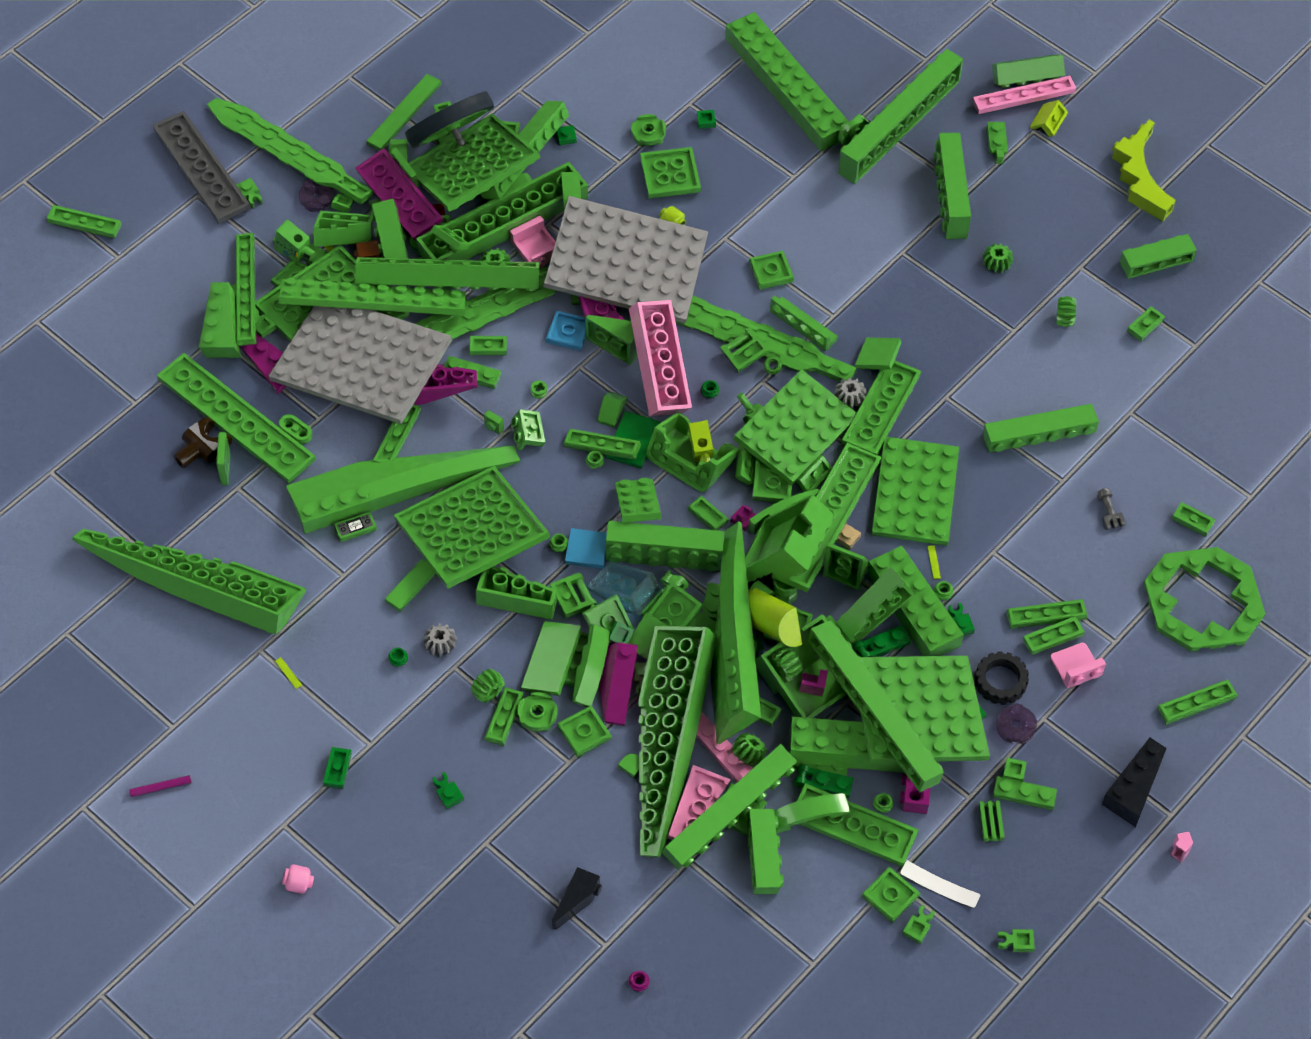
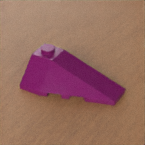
[414,364,478,405]
[599,642,638,726]

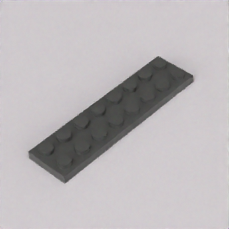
[153,111,250,224]

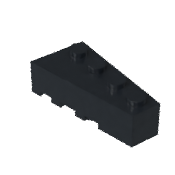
[1102,737,1167,828]

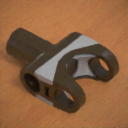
[173,417,232,468]

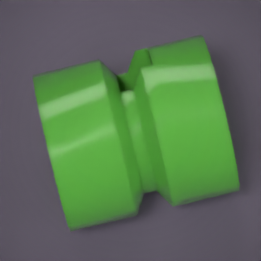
[772,579,798,604]

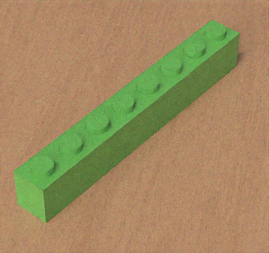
[481,101,569,199]
[661,744,798,871]

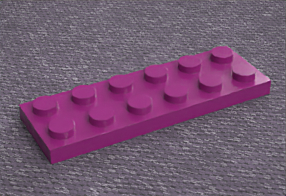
[355,148,444,241]

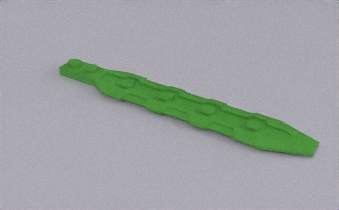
[207,98,373,204]
[416,266,557,339]
[675,296,857,382]

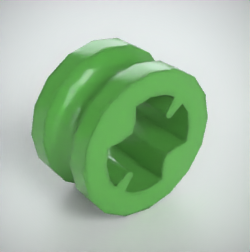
[531,380,547,399]

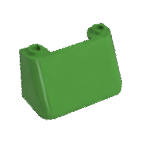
[646,412,739,492]

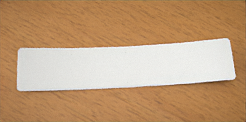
[900,860,980,908]

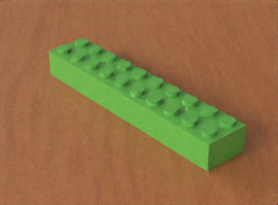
[725,12,849,152]
[838,49,964,184]
[416,162,588,260]

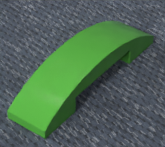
[774,794,850,833]

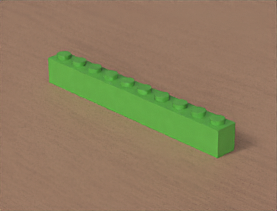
[355,257,540,291]
[808,620,944,792]

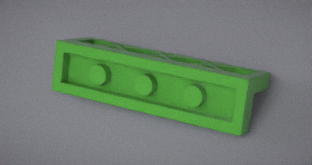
[770,295,838,351]

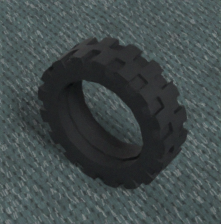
[975,651,1029,705]

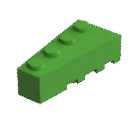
[836,566,915,644]

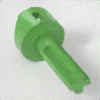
[641,570,689,617]

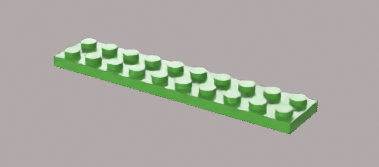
[279,278,466,316]
[157,353,316,484]
[772,443,882,593]

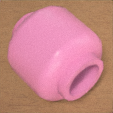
[282,864,314,894]

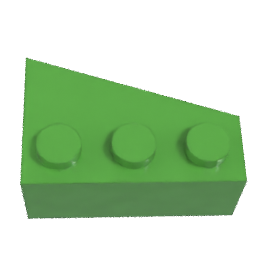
[314,211,374,246]

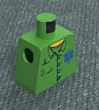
[274,219,316,262]

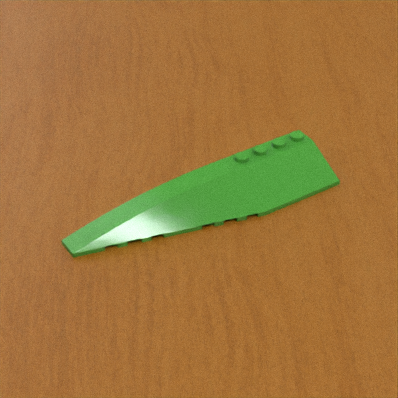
[286,445,520,534]
[711,521,761,744]
[72,529,306,635]
[639,626,717,858]

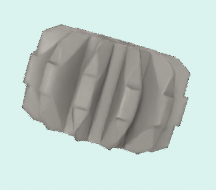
[834,377,866,409]
[423,623,457,657]

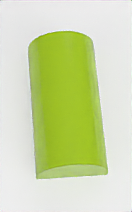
[748,588,802,647]

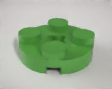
[631,114,666,146]
[838,114,870,146]
[518,692,558,731]

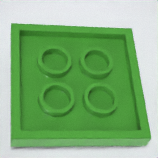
[640,147,701,199]

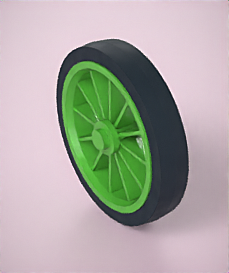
[405,91,494,148]

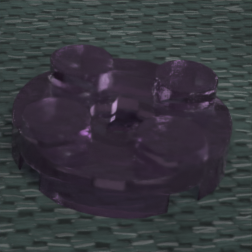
[299,180,335,212]
[997,703,1038,744]

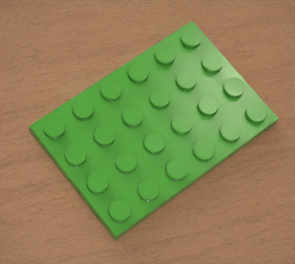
[733,369,857,486]
[872,437,959,546]

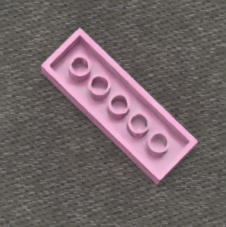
[629,300,692,417]

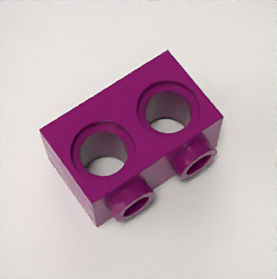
[900,773,930,814]

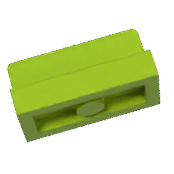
[1030,100,1068,137]

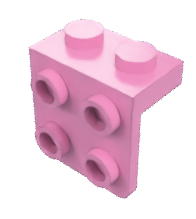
[1051,643,1106,688]

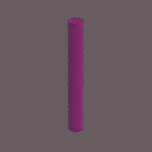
[129,775,192,797]

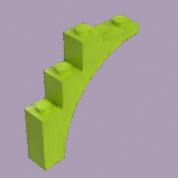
[1112,119,1176,222]

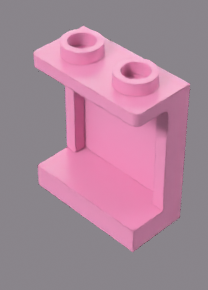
[510,216,556,268]

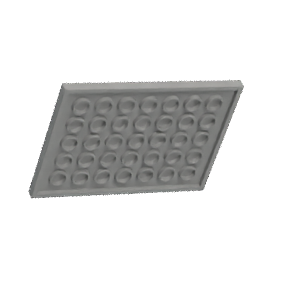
[544,196,708,323]
[269,306,452,424]

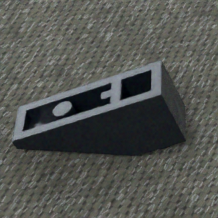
[552,867,602,930]

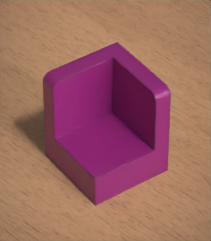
[799,669,828,697]

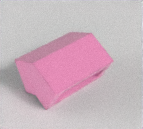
[1171,832,1193,863]

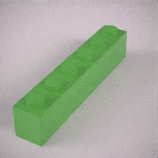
[983,404,1099,452]

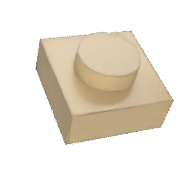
[836,524,861,550]

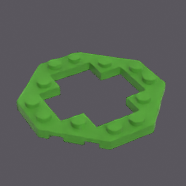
[1144,547,1265,652]

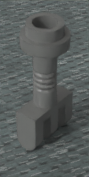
[1097,488,1125,530]

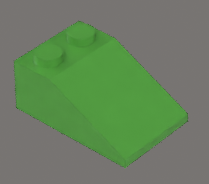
[585,315,638,365]
[823,543,869,590]

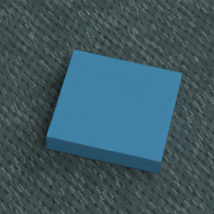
[546,311,586,351]
[565,528,607,569]

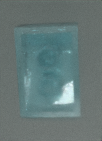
[587,561,661,616]

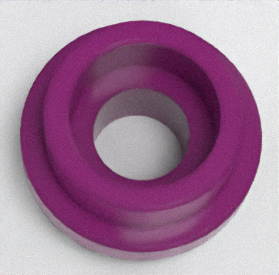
[628,971,650,992]

